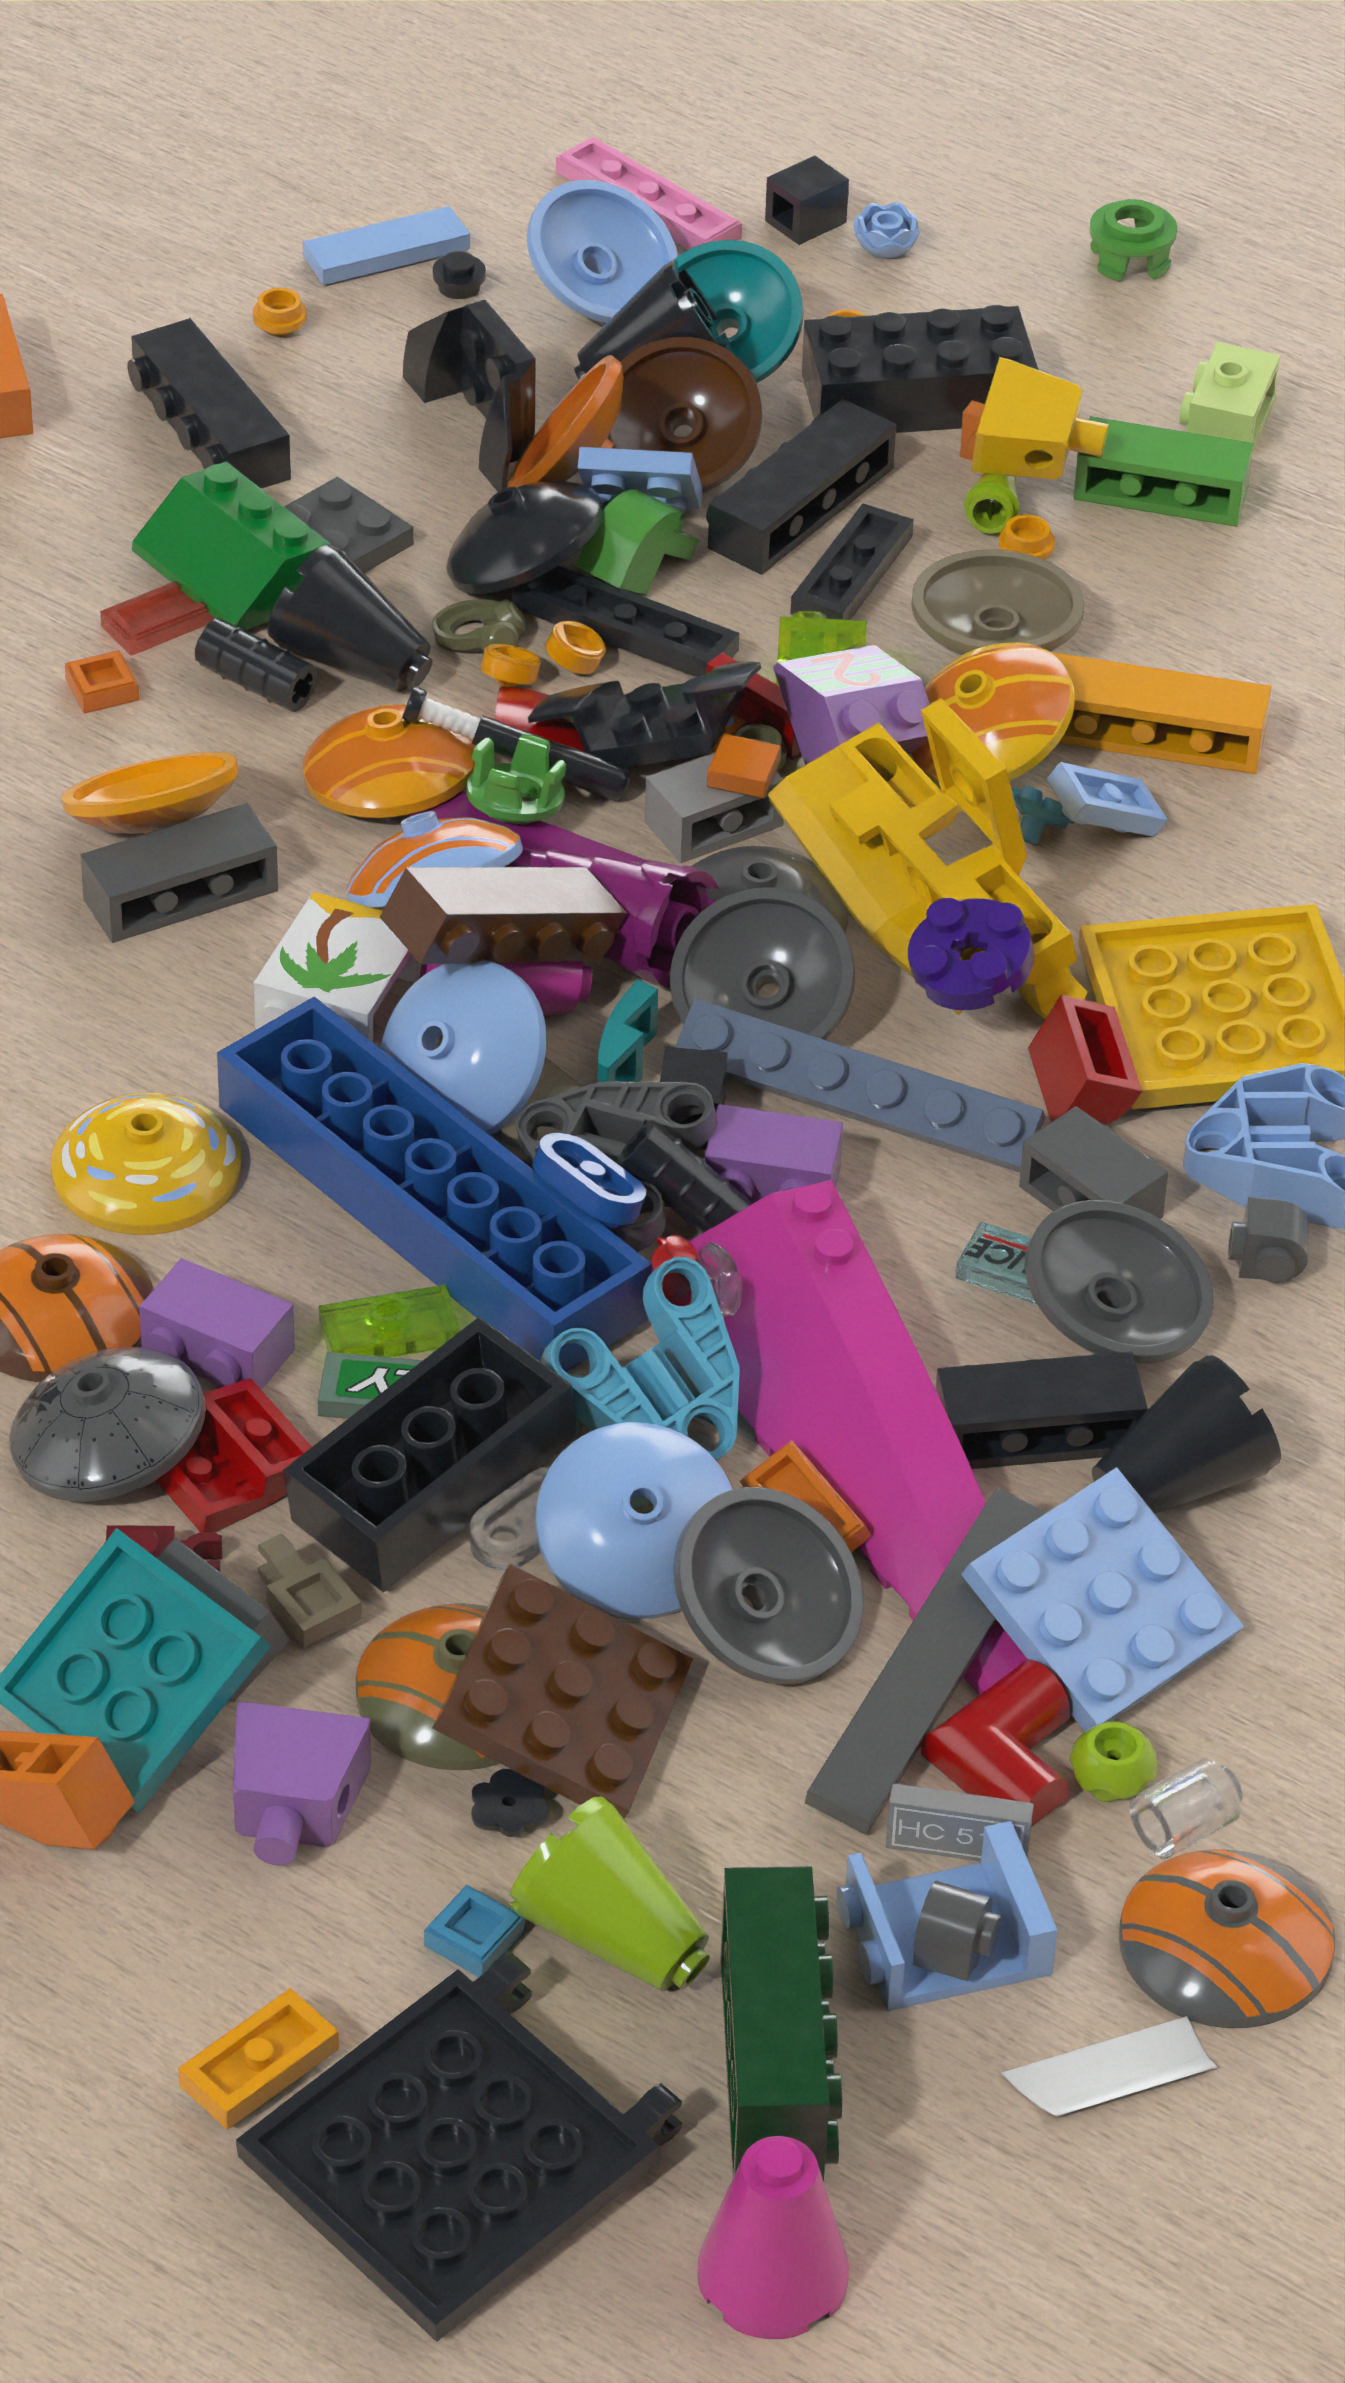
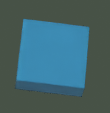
[424,1884,525,1977]

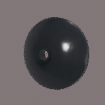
[446,481,604,594]

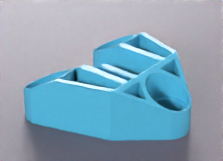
[541,1257,740,1461]

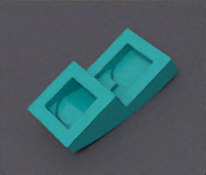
[597,979,658,1082]

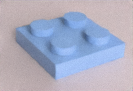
[578,447,702,514]

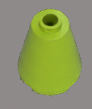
[509,1796,710,1991]

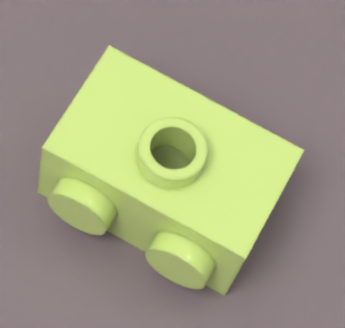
[1179,342,1280,450]

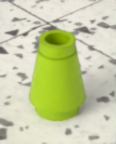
[964,473,1019,534]

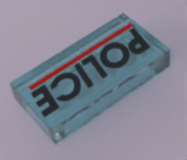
[956,1221,1037,1304]

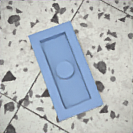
[1047,762,1168,837]

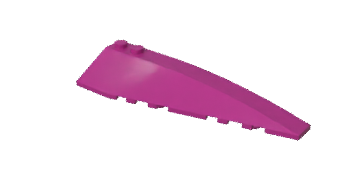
[652,1180,1028,1695]

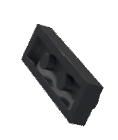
[790,503,914,631]

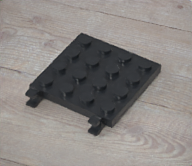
[236,1952,683,2342]

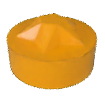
[545,621,606,674]
[480,644,541,687]

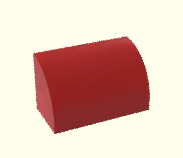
[1028,995,1142,1125]

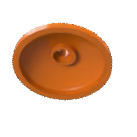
[507,355,624,488]

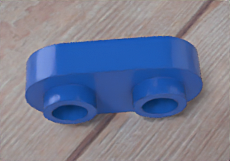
[533,1133,646,1228]

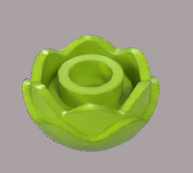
[1069,1722,1157,1802]

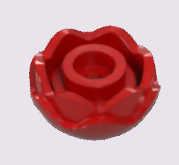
[651,1234,699,1306]

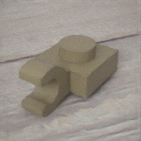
[258,1534,362,1648]

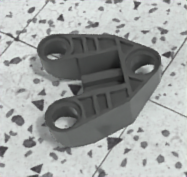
[515,1082,718,1252]

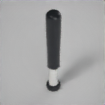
[402,687,631,801]

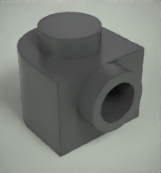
[1228,1197,1308,1282]
[913,1881,1002,1982]

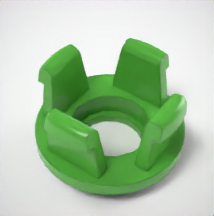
[1089,199,1177,282]
[466,734,566,824]

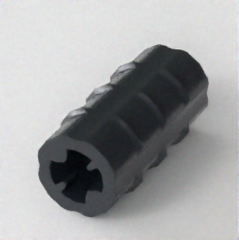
[195,618,318,712]
[617,1120,751,1234]

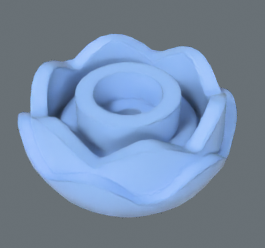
[854,202,920,259]

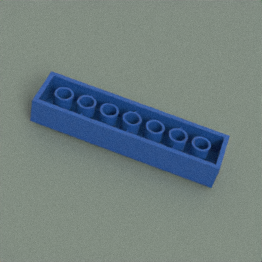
[217,996,652,1372]

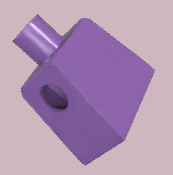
[233,1701,371,1865]

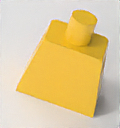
[971,357,1109,480]

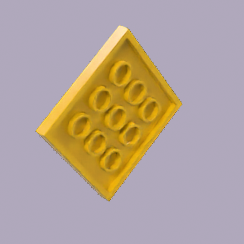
[1078,903,1345,1110]

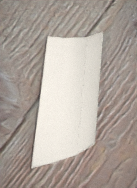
[1001,2016,1217,2117]

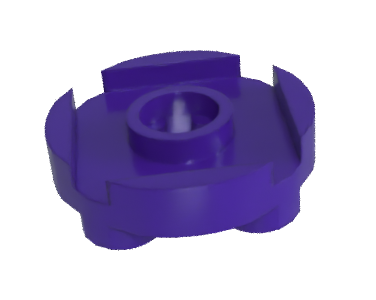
[908,898,1034,1010]

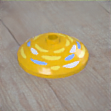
[51,1092,242,1235]

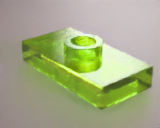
[318,1284,460,1357]

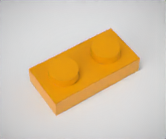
[178,1988,339,2130]

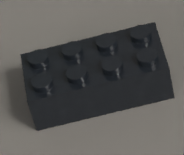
[802,305,1039,433]
[283,1317,578,1593]

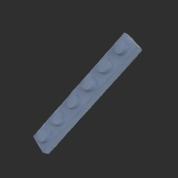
[675,998,1046,1173]

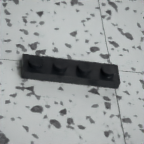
[512,565,740,677]

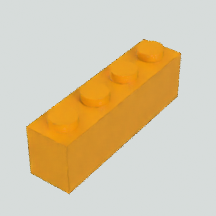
[1049,651,1272,774]

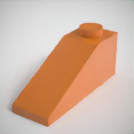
[0,1731,135,1849]

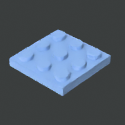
[961,1467,1244,1731]

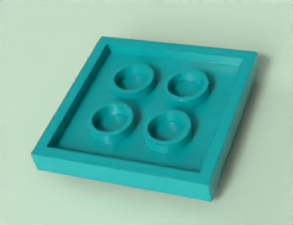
[0,1528,271,1813]

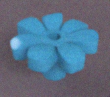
[1011,785,1074,845]

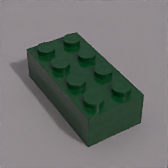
[720,1866,842,2182]

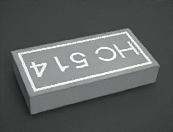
[886,1784,1034,1861]

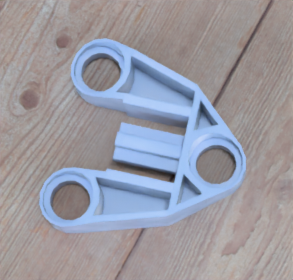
[1183,1063,1345,1229]

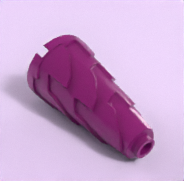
[505,848,719,989]

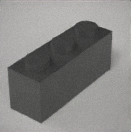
[80,803,278,943]

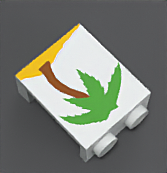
[253,891,421,1042]

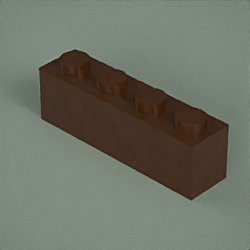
[380,867,627,964]

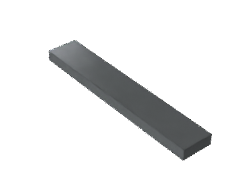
[805,1487,1047,1835]

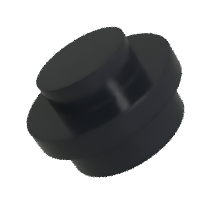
[432,251,486,299]

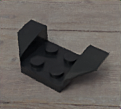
[403,299,536,492]
[528,661,761,767]

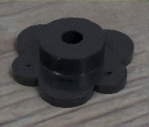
[471,1769,549,1837]

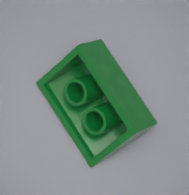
[132,462,330,630]

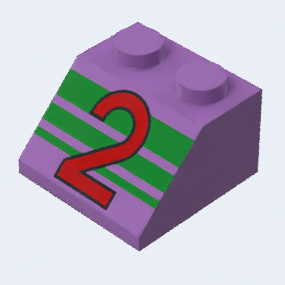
[773,645,930,765]

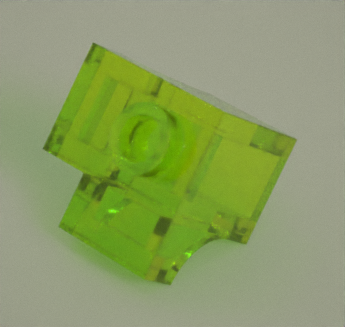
[776,611,867,686]

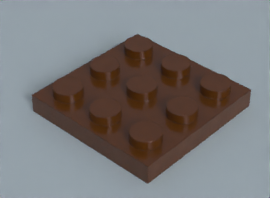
[432,1564,693,1819]

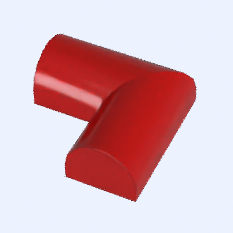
[921,1659,1070,1827]

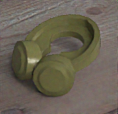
[432,599,527,651]

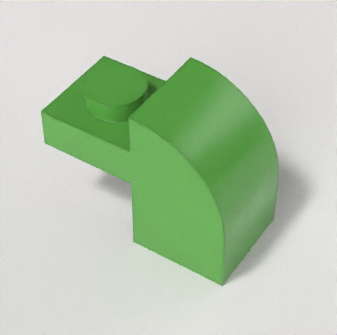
[575,489,699,595]

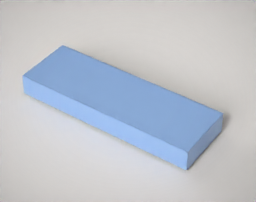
[303,206,470,285]

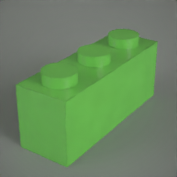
[1074,416,1254,527]

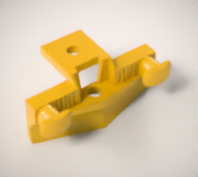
[768,698,1088,1019]

